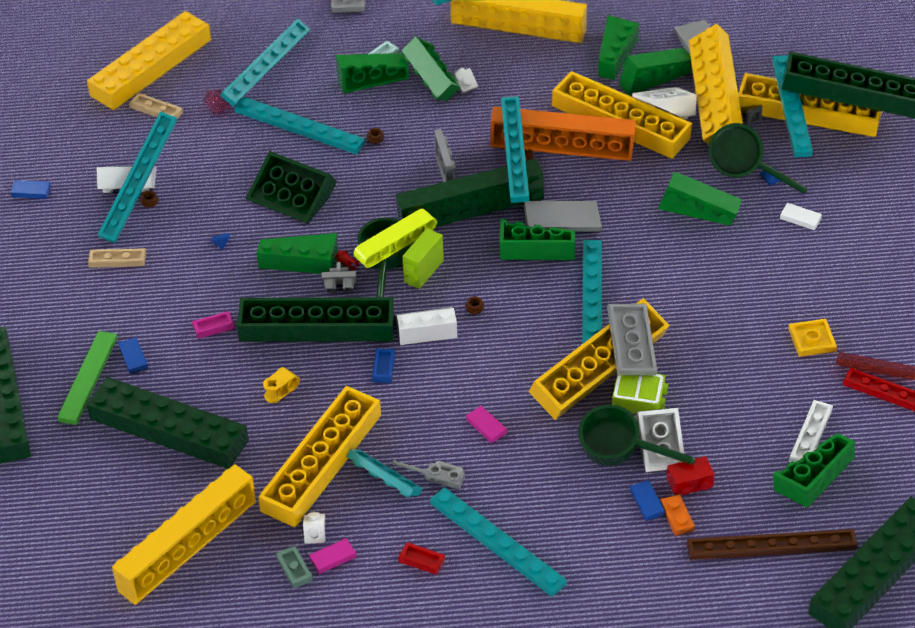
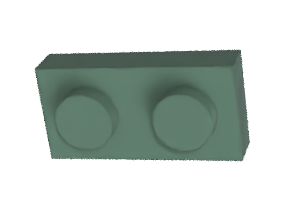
[276,546,313,589]

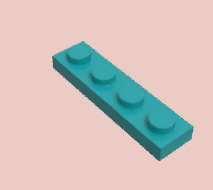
[347,449,423,497]

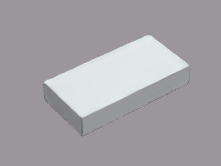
[780,203,822,230]

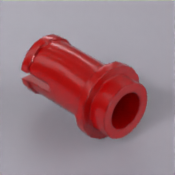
[335,250,359,271]

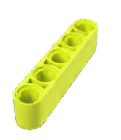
[353,209,437,268]

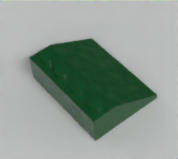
[246,151,337,224]

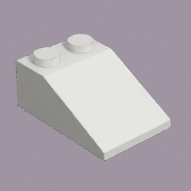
[632,87,696,119]
[635,408,684,472]

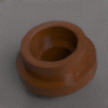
[367,128,384,144]
[140,191,158,207]
[465,296,484,314]

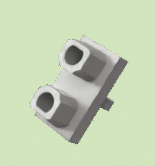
[322,262,357,293]

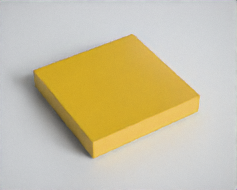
[788,319,837,357]

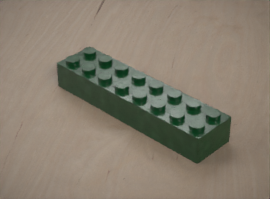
[781,51,915,119]
[395,159,544,227]
[237,297,395,342]
[0,326,31,464]
[87,377,249,469]
[808,496,915,628]

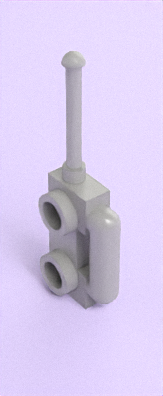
[392,460,465,490]

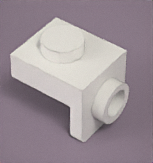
[453,68,478,94]
[303,512,325,544]

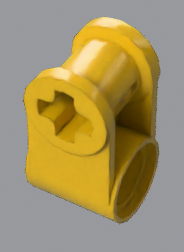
[263,367,300,403]

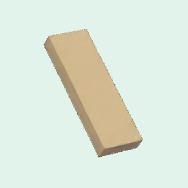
[129,93,183,119]
[88,248,146,268]

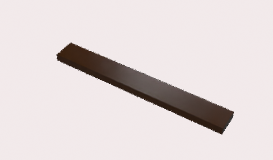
[687,529,858,560]

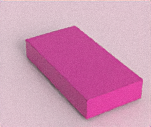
[192,311,235,339]
[466,406,507,443]
[309,538,356,574]

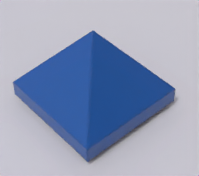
[760,166,780,185]
[210,233,230,249]

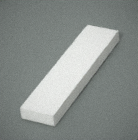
[789,400,833,462]

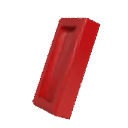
[398,542,445,575]

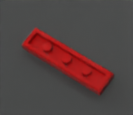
[843,367,915,411]

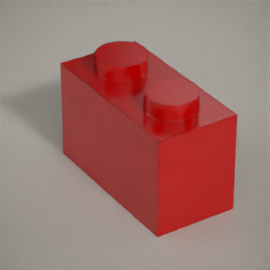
[666,456,715,496]

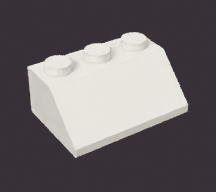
[97,167,156,193]
[395,307,457,345]

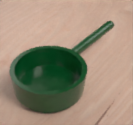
[709,123,807,193]
[357,217,413,297]
[578,404,696,466]

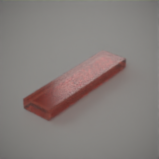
[836,352,915,380]

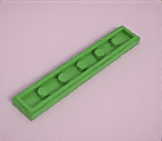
[57,331,118,425]

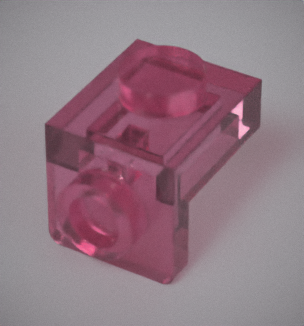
[203,89,230,115]

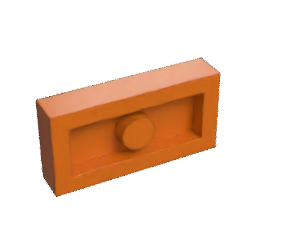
[660,494,695,536]

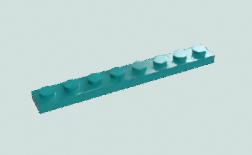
[220,18,310,107]
[772,55,813,158]
[501,96,529,203]
[235,97,365,155]
[97,111,178,244]
[582,240,602,344]
[430,487,567,597]

